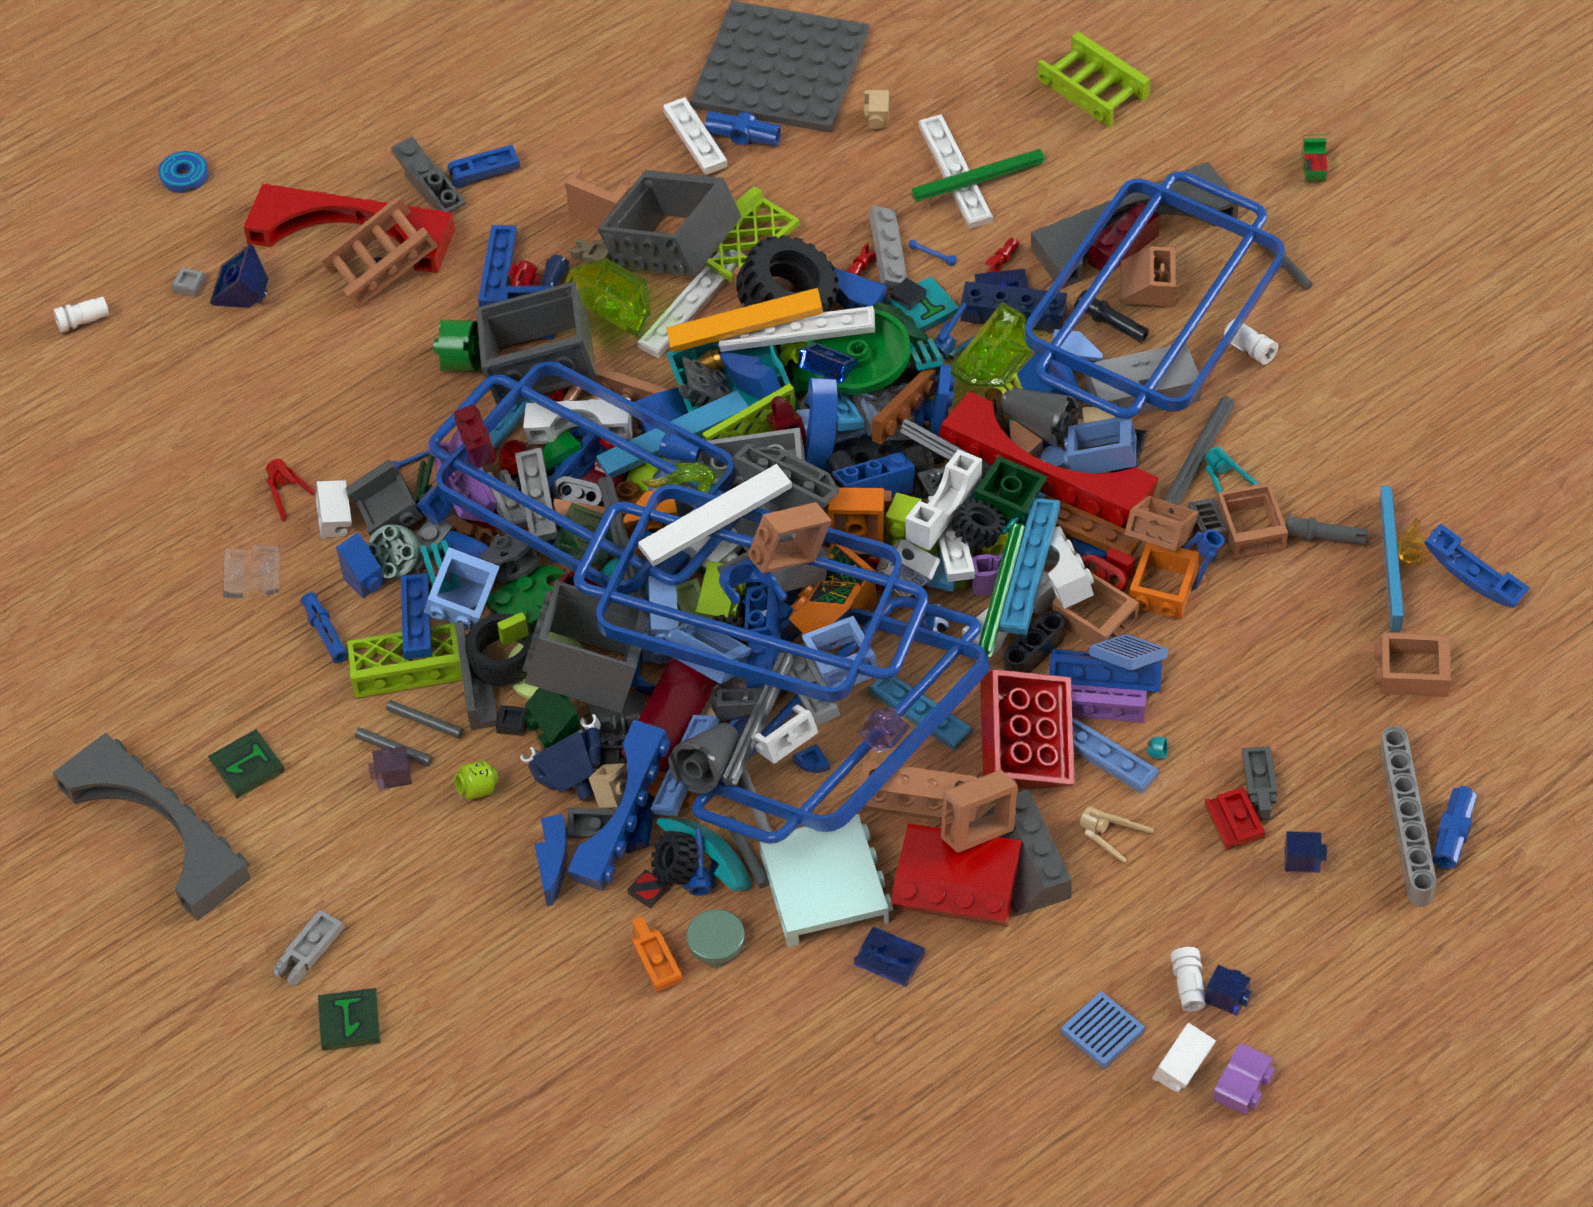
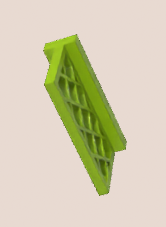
[704,186,800,283]
[702,384,796,441]
[347,623,463,698]

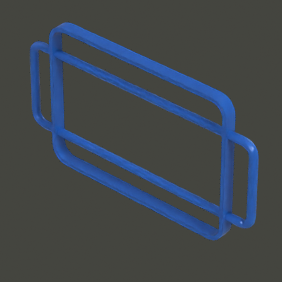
[1024,171,1285,418]
[429,361,741,595]
[573,484,929,702]
[692,596,989,844]

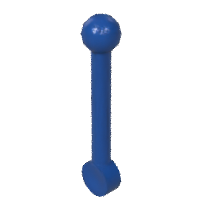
[908,240,957,266]
[392,450,431,469]

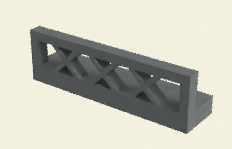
[455,622,497,730]

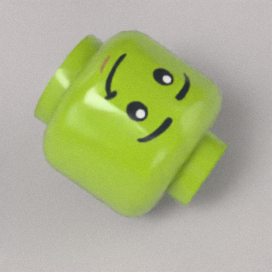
[454,760,498,800]

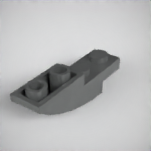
[391,136,466,212]

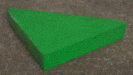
[543,430,582,471]

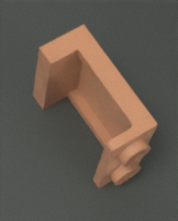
[565,167,630,228]

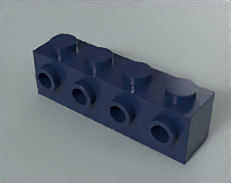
[960,281,1067,332]

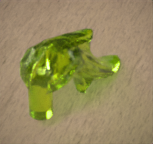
[641,463,714,493]

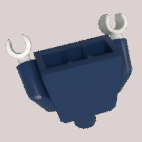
[520,714,602,801]

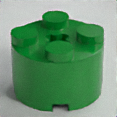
[433,320,481,372]

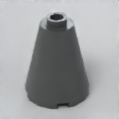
[1001,388,1078,447]
[668,723,740,794]

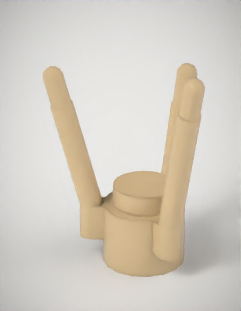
[1080,806,1154,863]

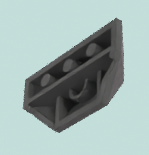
[732,443,839,509]

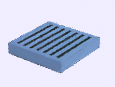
[1089,634,1168,671]
[1061,991,1145,1069]

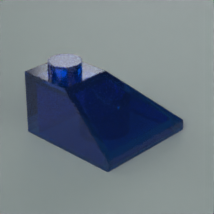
[210,244,269,308]

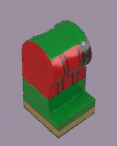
[1302,134,1327,181]

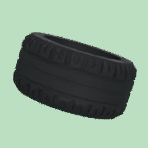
[465,613,534,686]

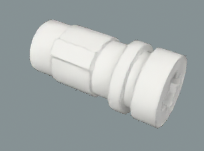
[53,297,109,333]
[1224,319,1278,365]
[1171,947,1205,1012]

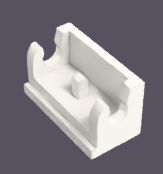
[315,480,352,539]
[752,705,819,764]
[1152,1023,1216,1092]

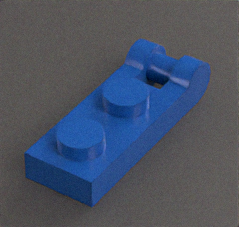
[447,145,520,188]

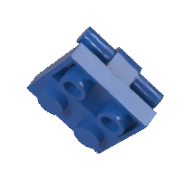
[912,364,955,436]

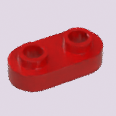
[498,439,527,475]
[1081,554,1129,591]

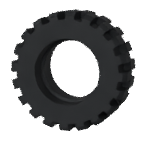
[736,235,839,312]

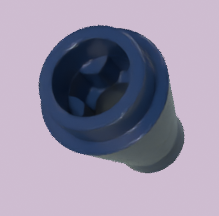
[541,255,570,286]

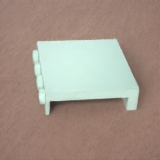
[759,814,893,947]

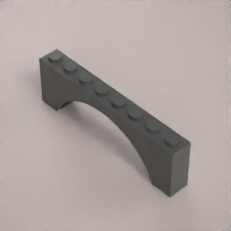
[1031,162,1238,289]
[53,733,251,921]

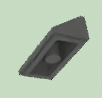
[567,808,617,837]

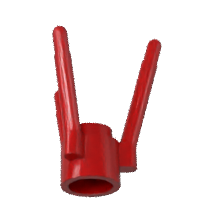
[266,458,315,521]

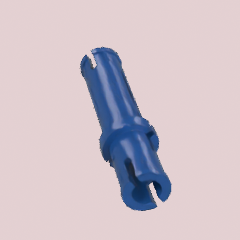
[300,592,349,663]

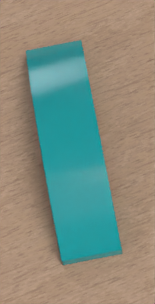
[656,818,752,891]

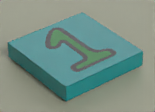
[888,276,959,332]

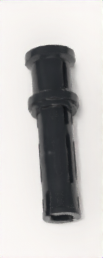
[1074,290,1149,344]

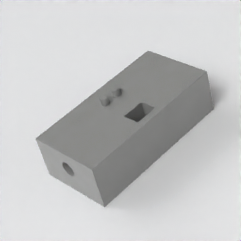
[1085,343,1201,418]

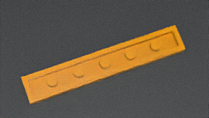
[666,288,824,353]

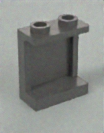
[345,459,423,536]

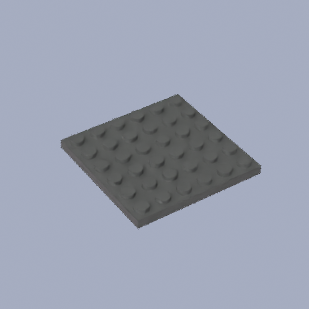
[690,1,870,133]

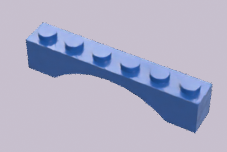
[567,720,670,891]

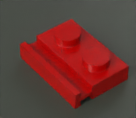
[1204,787,1265,850]

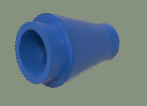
[659,433,701,462]

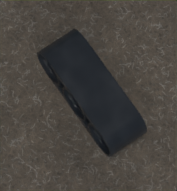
[1004,611,1065,673]

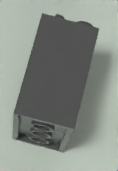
[597,170,742,277]
[476,281,597,405]
[522,580,650,713]

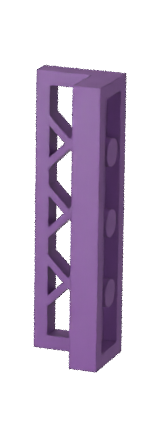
[427,430,498,522]
[1071,684,1147,723]

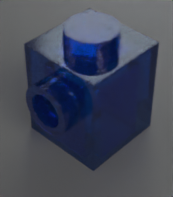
[1284,831,1327,872]
[1205,965,1253,1016]

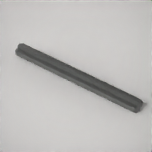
[1163,396,1235,513]
[598,476,645,600]
[721,652,794,787]

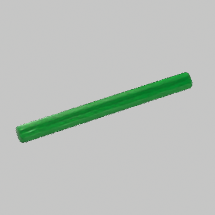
[911,149,1045,202]
[978,523,1025,659]

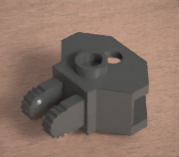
[479,534,540,584]

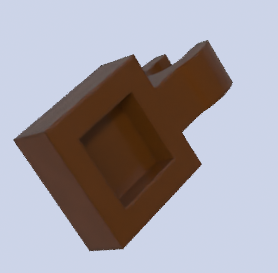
[448,514,498,547]

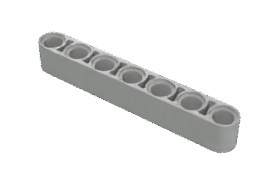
[1380,726,1436,907]

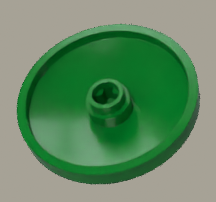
[805,309,911,395]

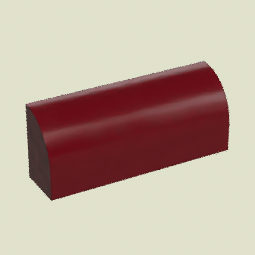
[621,659,717,773]

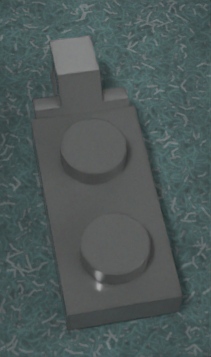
[1241,747,1277,820]

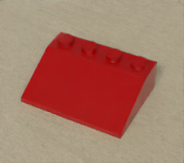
[980,669,1075,789]
[891,823,1022,926]

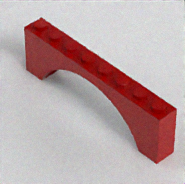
[243,183,455,273]
[939,391,1159,529]

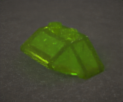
[563,258,651,338]
[951,302,1032,387]

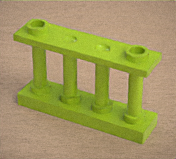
[1038,31,1150,127]

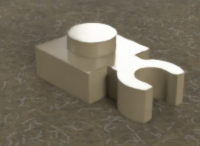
[569,239,612,268]

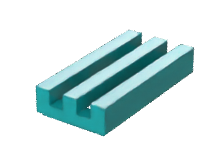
[910,338,943,371]
[420,540,461,594]

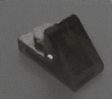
[902,444,936,500]

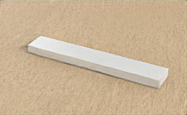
[918,114,993,229]
[637,250,746,359]
[719,306,875,352]
[638,464,792,567]

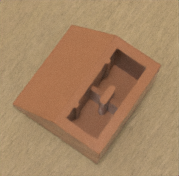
[1121,246,1176,307]

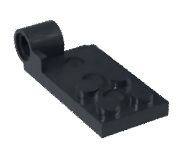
[826,423,944,488]

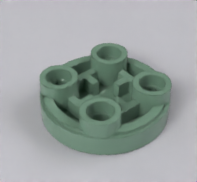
[367,525,420,578]
[686,909,745,968]

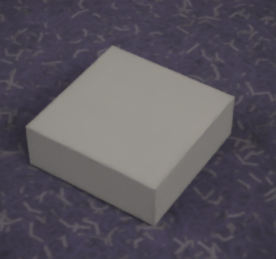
[172,268,206,296]

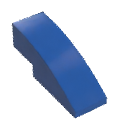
[720,352,781,399]
[535,814,568,906]

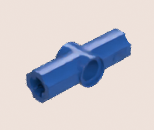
[705,111,781,146]
[1432,786,1477,870]

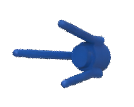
[934,303,989,360]
[1180,529,1225,590]
[683,828,717,896]

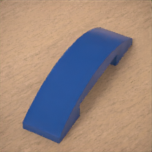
[804,377,838,472]
[1424,523,1529,608]

